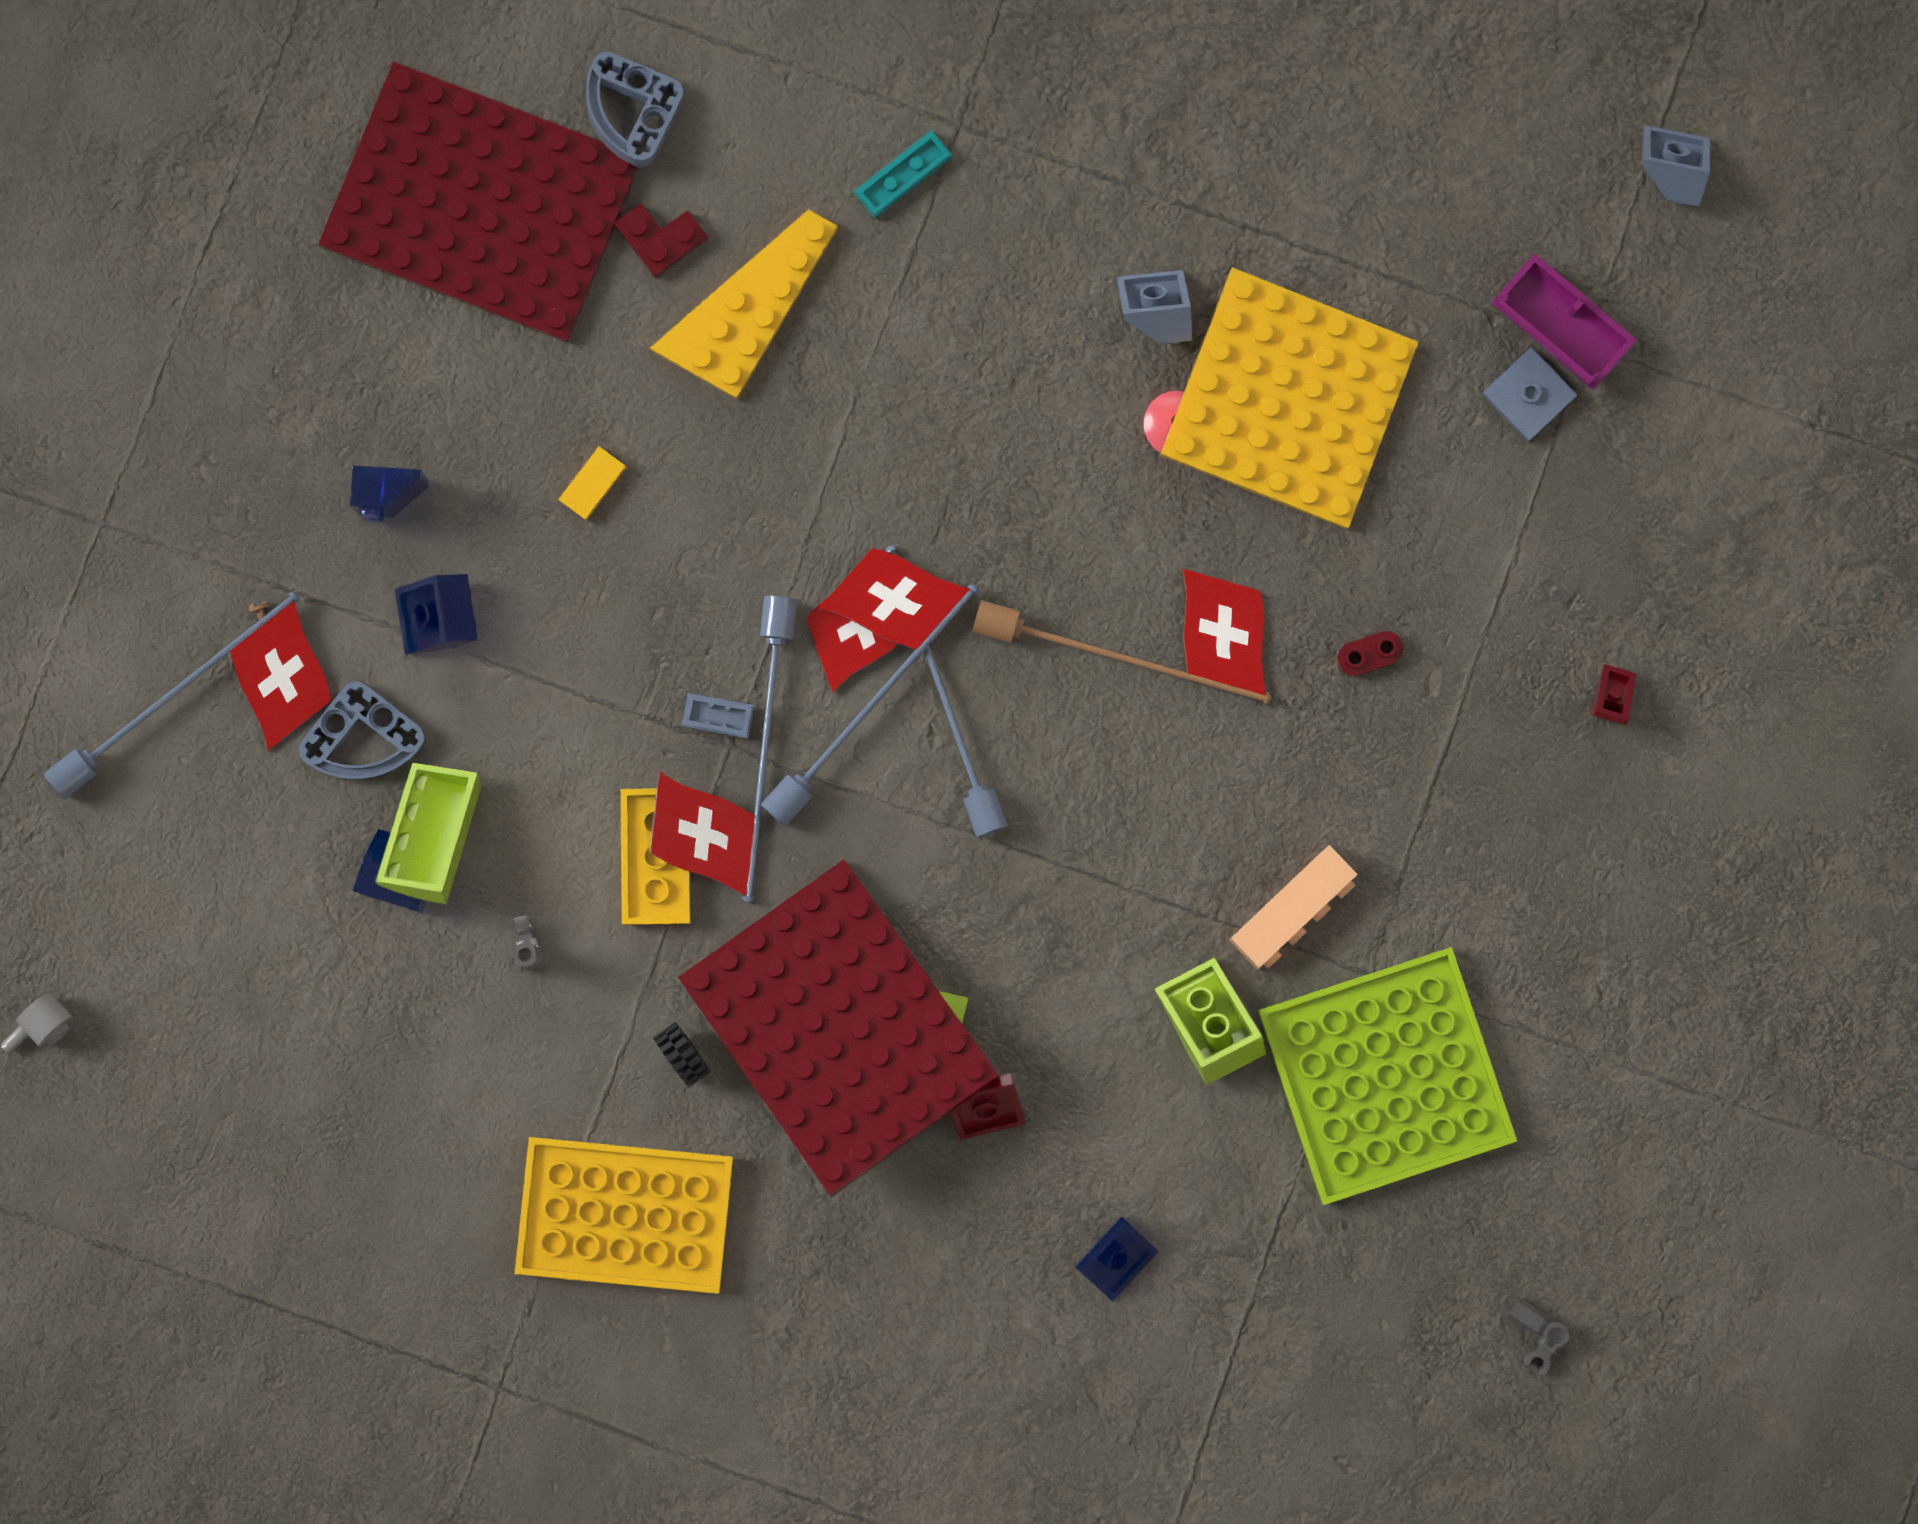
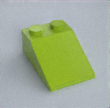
[1155,958,1266,1085]

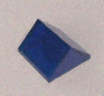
[1074,1215,1159,1302]

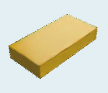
[558,446,627,521]

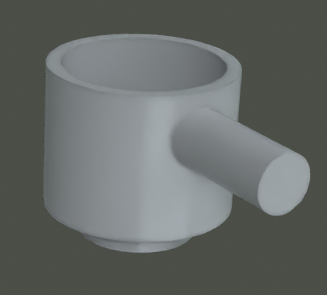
[1,992,73,1054]

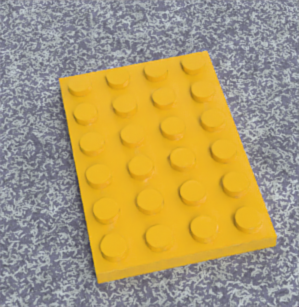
[515,1137,733,1294]

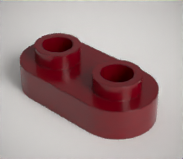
[1336,631,1403,677]

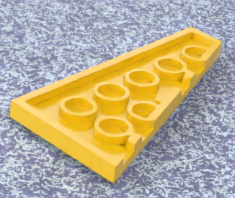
[650,209,838,400]

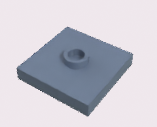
[1481,347,1577,442]

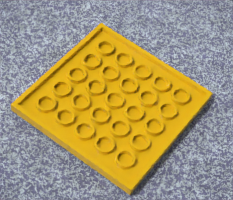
[1160,268,1418,529]

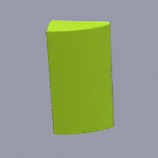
[376,763,482,904]

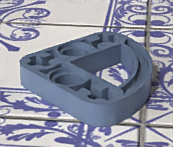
[586,52,683,167]
[299,681,426,780]

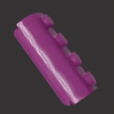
[1490,253,1637,391]

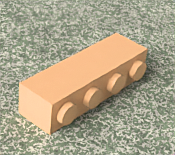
[1229,845,1358,969]

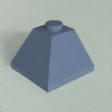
[1642,125,1710,207]
[1117,270,1192,344]

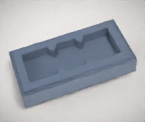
[682,693,755,739]

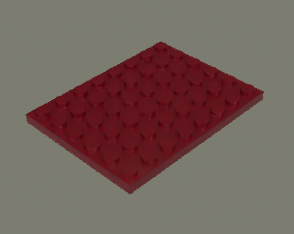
[318,61,639,343]
[678,859,1000,1198]

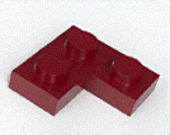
[614,204,708,278]

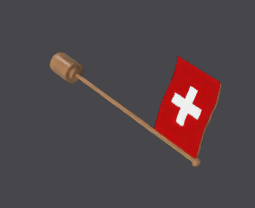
[972,568,1272,705]

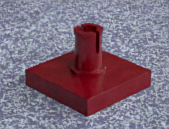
[951,1073,1026,1140]

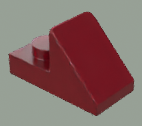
[1589,664,1636,725]

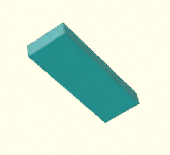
[854,130,953,219]

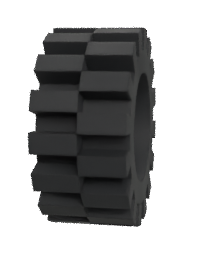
[653,1022,711,1087]

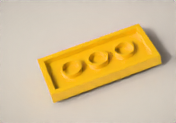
[620,788,691,925]

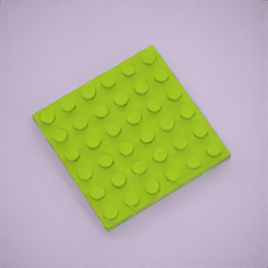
[1257,947,1517,1205]

